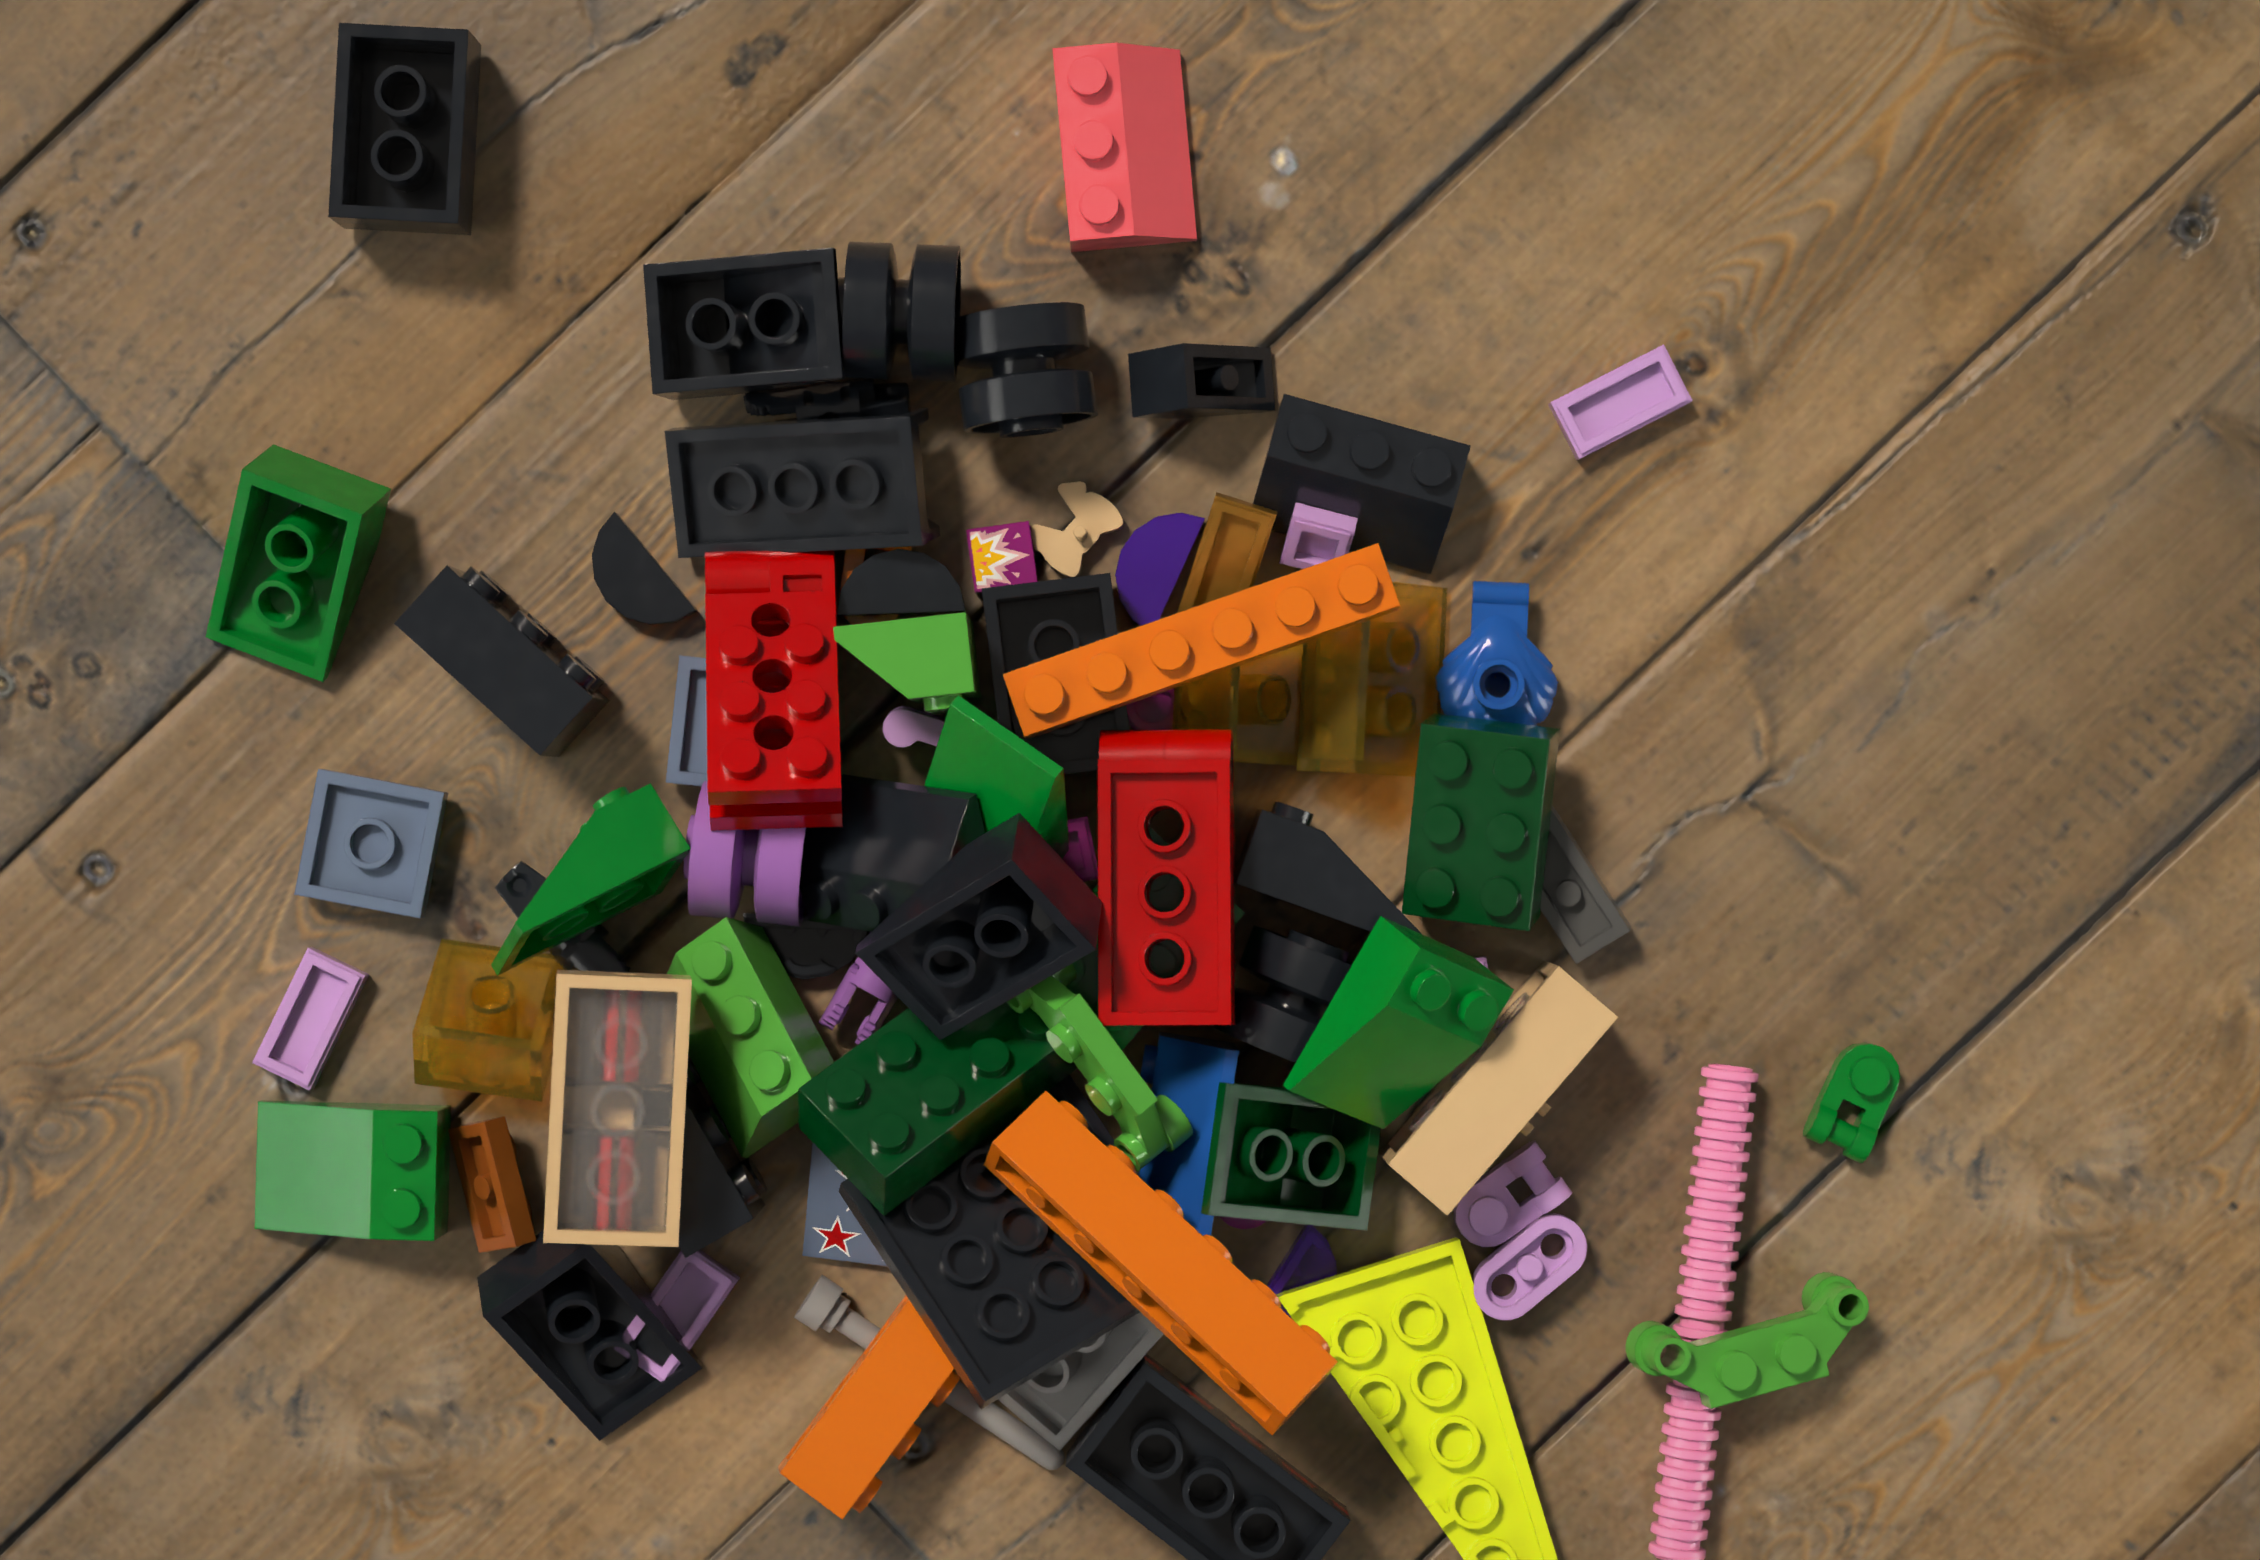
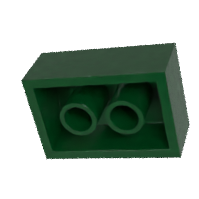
[1402,713,1560,931]

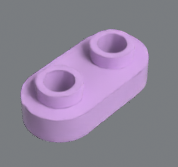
[1472,1213,1587,1320]

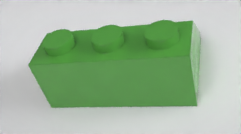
[833,612,981,715]
[667,917,834,1158]

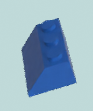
[1136,1032,1239,1236]

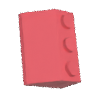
[1052,43,1197,252]

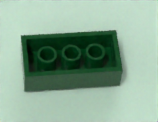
[798,1002,1078,1216]

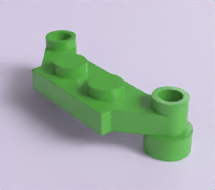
[1007,964,1193,1171]
[1625,1272,1869,1409]

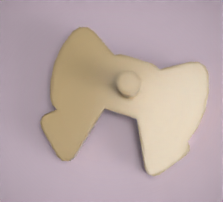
[1031,481,1124,578]

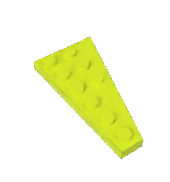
[1276,1237,1558,1560]

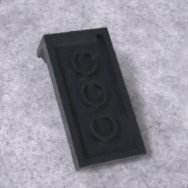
[665,408,940,558]

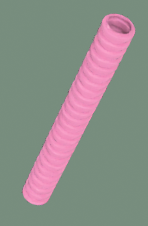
[1648,1064,1759,1560]

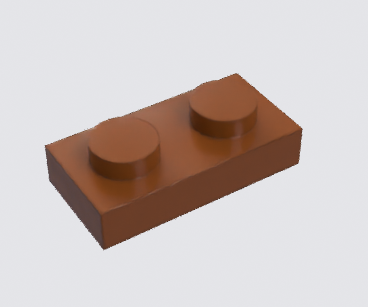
[448,1116,536,1253]

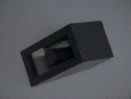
[1128,343,1275,419]

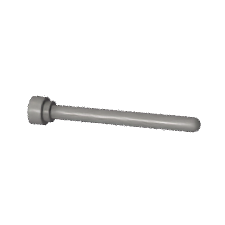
[794,1275,1065,1470]

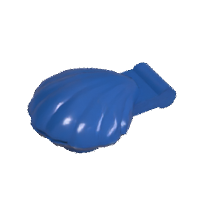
[1436,581,1558,726]

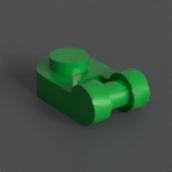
[1802,1042,1900,1164]

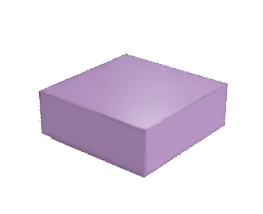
[1279,502,1358,569]

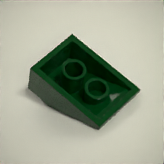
[1201,1082,1381,1231]

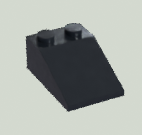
[643,248,845,400]
[1235,802,1423,935]
[855,813,1102,1040]
[477,1230,702,1441]

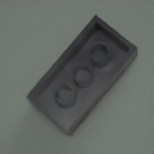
[1066,1353,1351,1560]

